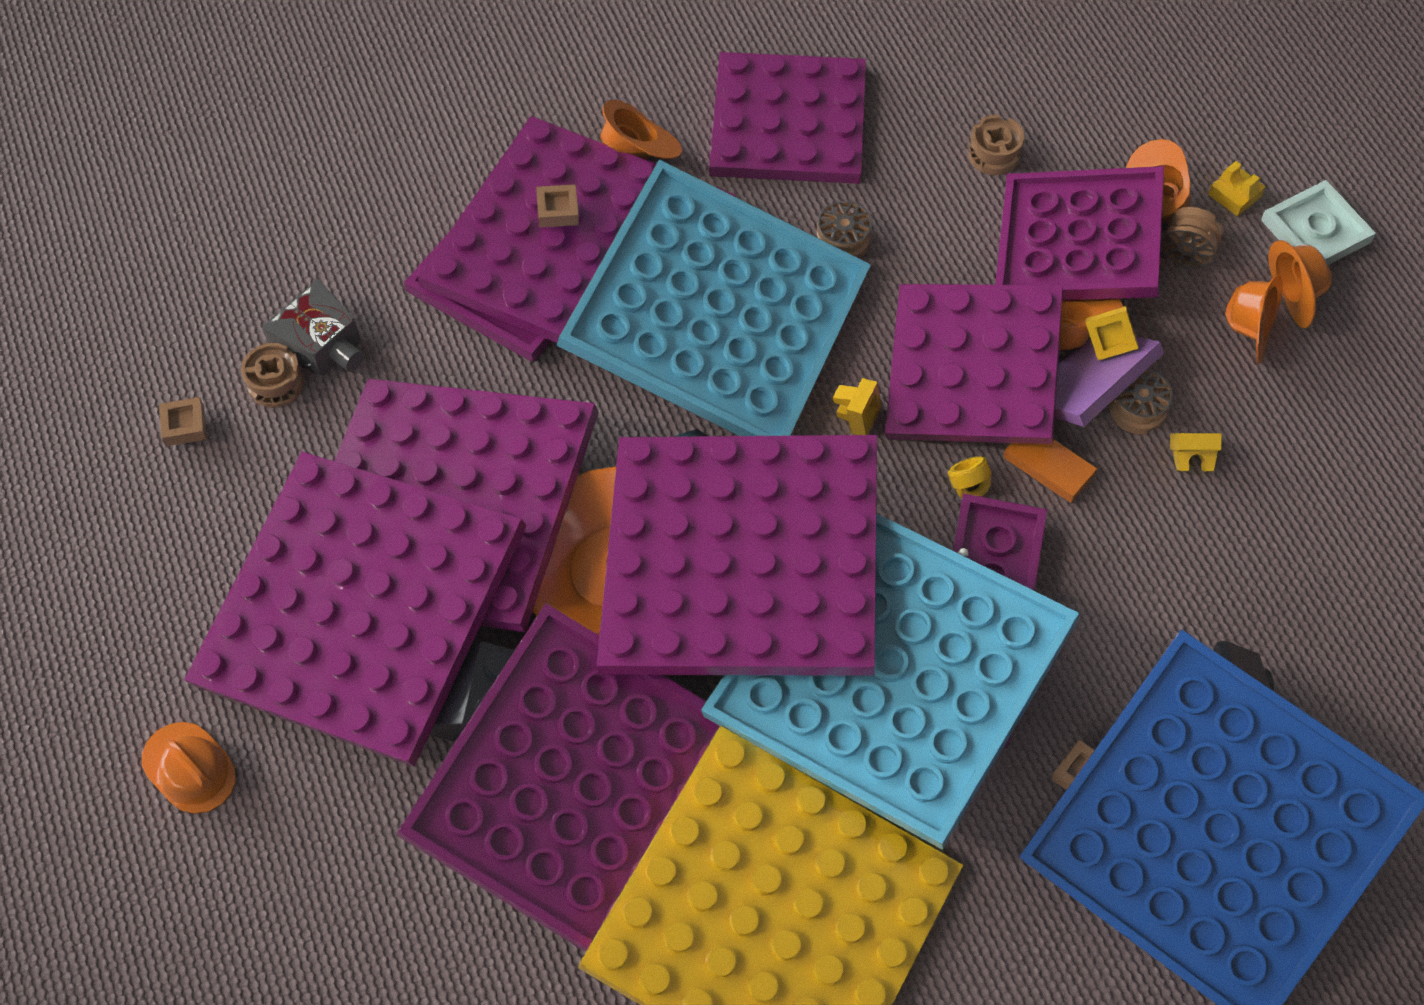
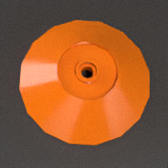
[532,466,616,636]

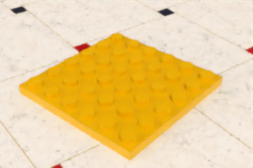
[578,725,963,1005]

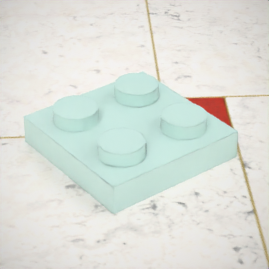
[1261,180,1376,265]

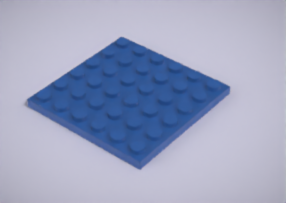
[1019,629,1424,1005]

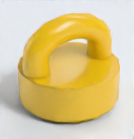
[947,456,992,499]

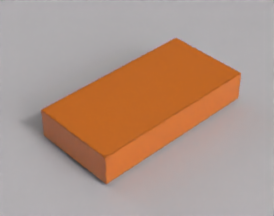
[1003,439,1097,503]

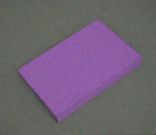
[1055,336,1164,427]

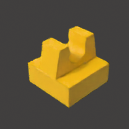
[1208,161,1266,217]
[1086,306,1138,361]
[833,378,882,435]
[1170,433,1222,471]

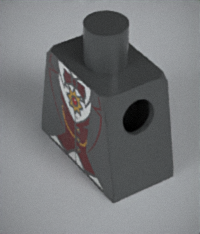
[262,279,364,376]

